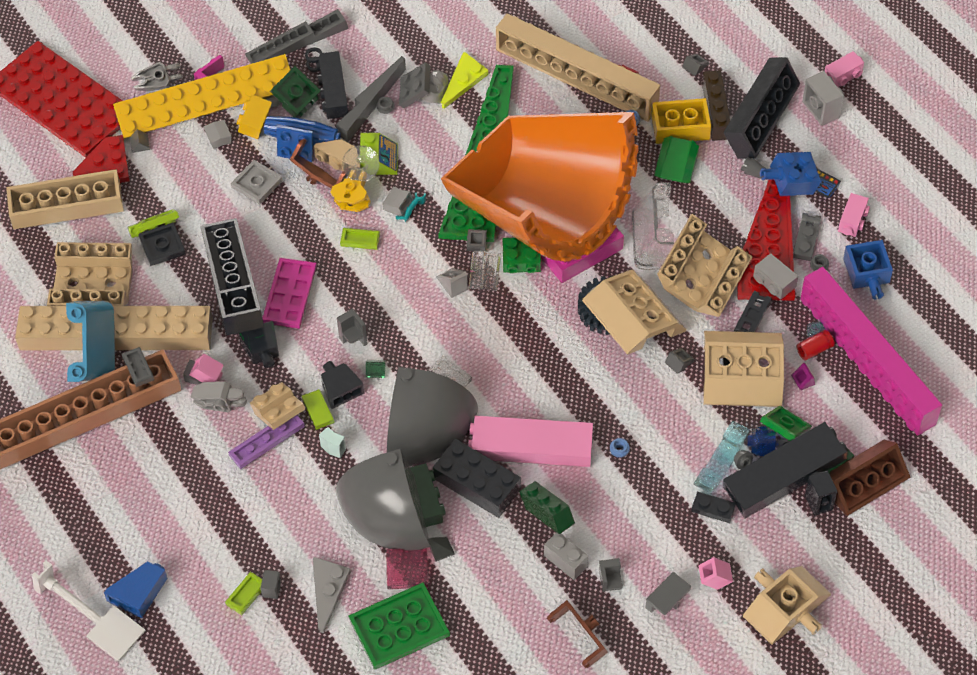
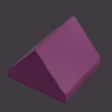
[791,363,815,390]

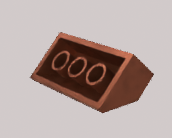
[829,439,911,516]

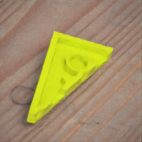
[441,52,488,109]

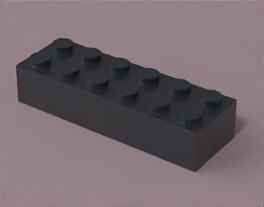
[723,57,801,159]

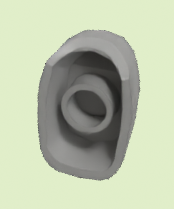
[421,70,449,104]

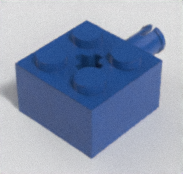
[760,152,821,196]
[843,240,893,300]

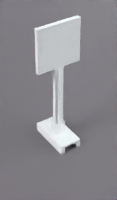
[32,560,146,662]

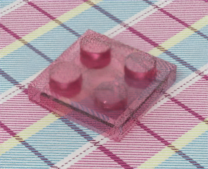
[386,548,428,589]

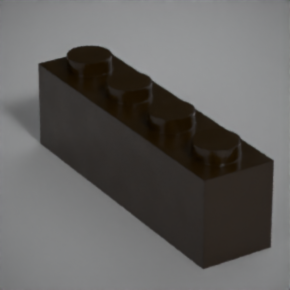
[702,70,730,141]

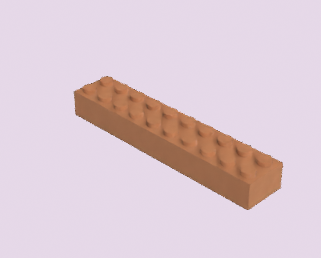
[0,349,181,469]

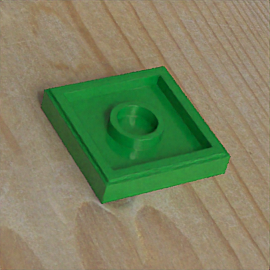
[760,406,812,441]

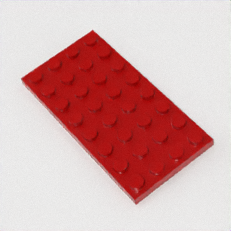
[0,41,123,158]

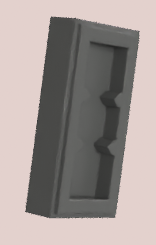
[122,347,154,387]

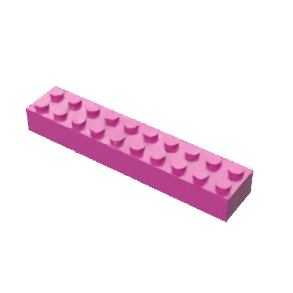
[801,267,942,436]

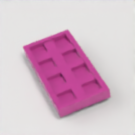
[262,258,317,329]

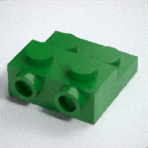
[502,238,541,273]

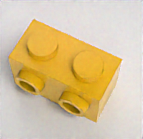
[237,95,272,139]

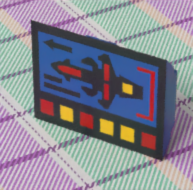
[815,168,841,198]

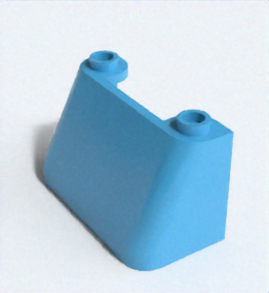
[66,301,115,382]

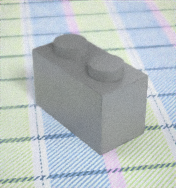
[753,253,798,300]
[544,532,588,580]

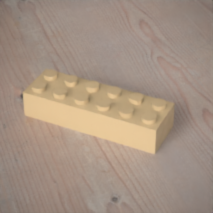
[6,169,124,229]

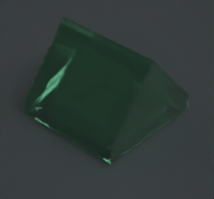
[366,360,386,378]

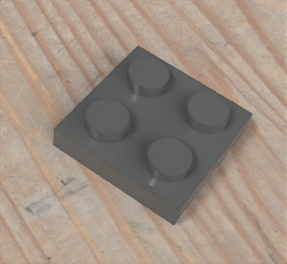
[399,62,431,108]

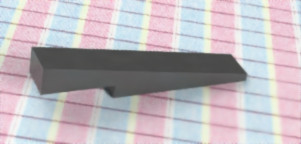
[245,9,349,64]
[336,56,406,142]

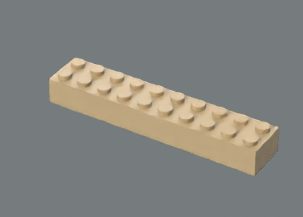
[496,14,660,122]
[15,306,213,350]

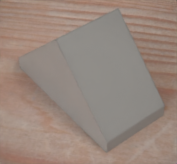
[436,268,468,298]

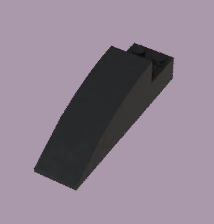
[200,218,264,336]

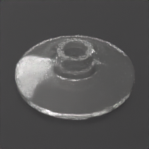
[342,146,379,181]

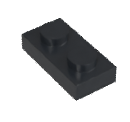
[691,491,736,523]

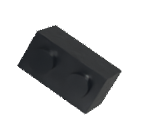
[805,471,837,516]

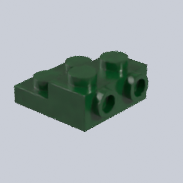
[270,66,321,118]

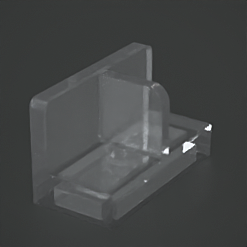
[469,251,501,291]

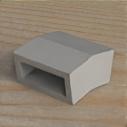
[203,120,231,149]
[382,187,413,216]

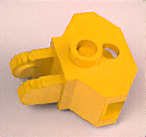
[330,170,371,212]

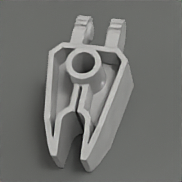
[131,62,183,91]
[191,381,247,413]

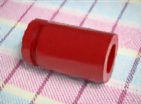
[796,330,834,361]

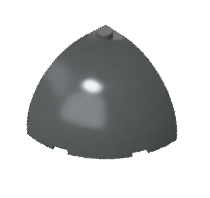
[387,367,478,467]
[336,449,431,551]

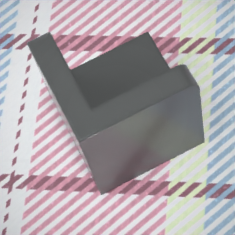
[599,558,623,592]

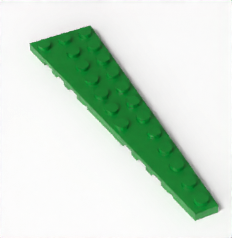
[438,65,514,242]

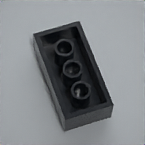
[432,439,521,518]

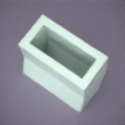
[319,427,346,459]

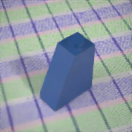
[104,561,168,618]

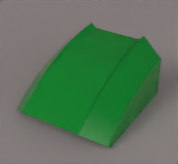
[654,136,699,183]

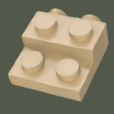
[250,382,305,430]

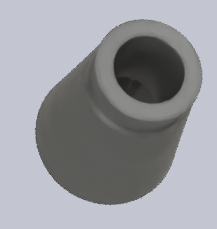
[741,157,766,179]

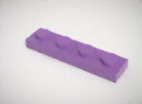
[228,415,305,469]

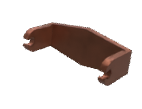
[290,138,350,189]
[547,600,608,668]

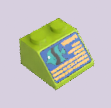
[360,133,398,175]

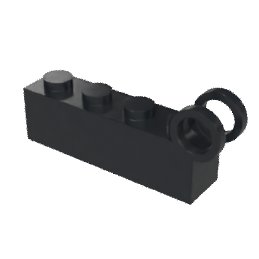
[305,47,348,119]

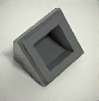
[130,129,150,153]

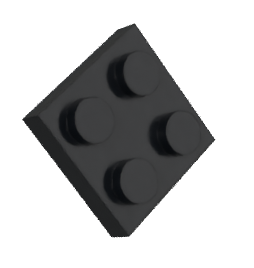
[138,222,186,266]

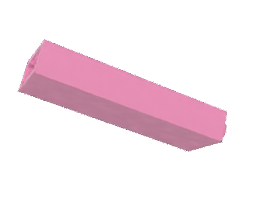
[468,416,593,467]

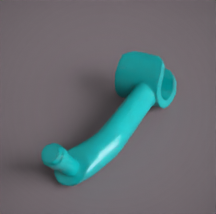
[396,192,426,222]

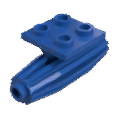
[264,116,341,162]

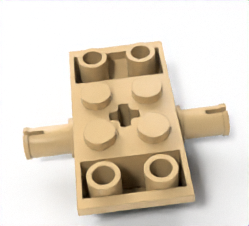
[743,566,831,645]

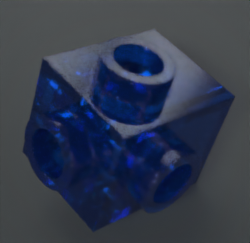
[747,426,776,456]

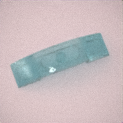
[694,421,750,494]

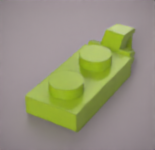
[127,209,179,238]

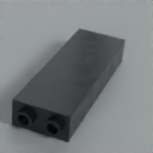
[723,422,848,518]

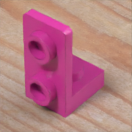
[194,55,224,80]

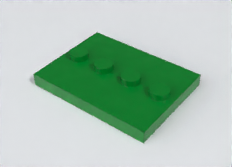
[348,583,450,670]

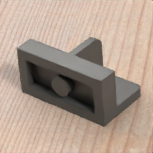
[337,308,368,346]
[645,572,691,615]

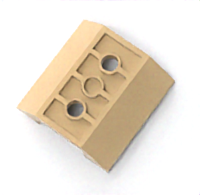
[657,214,752,317]
[47,242,133,306]
[582,269,686,355]
[703,331,784,407]

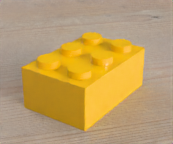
[651,98,711,144]

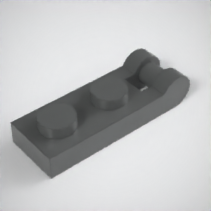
[793,213,821,261]

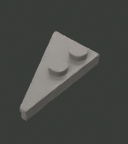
[313,557,351,633]

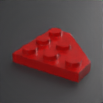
[73,135,130,183]

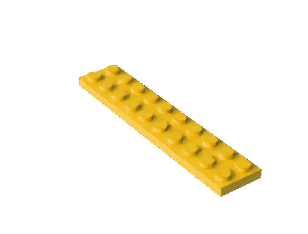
[113,54,290,139]

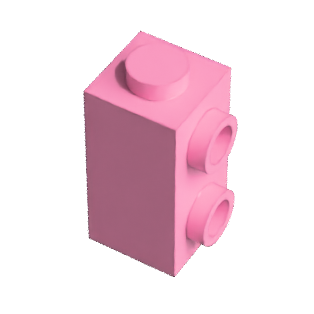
[825,51,864,87]
[838,193,870,237]

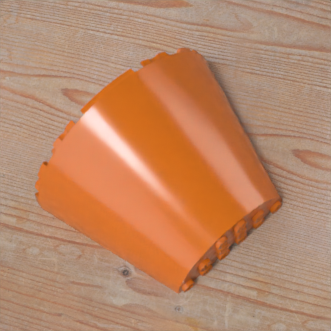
[441,112,638,262]

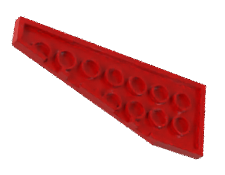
[737,179,795,301]

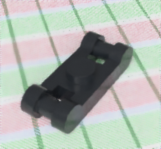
[734,291,772,332]

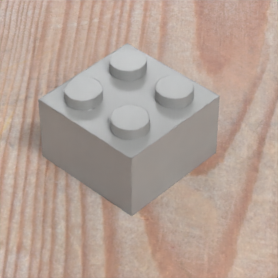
[802,71,844,126]

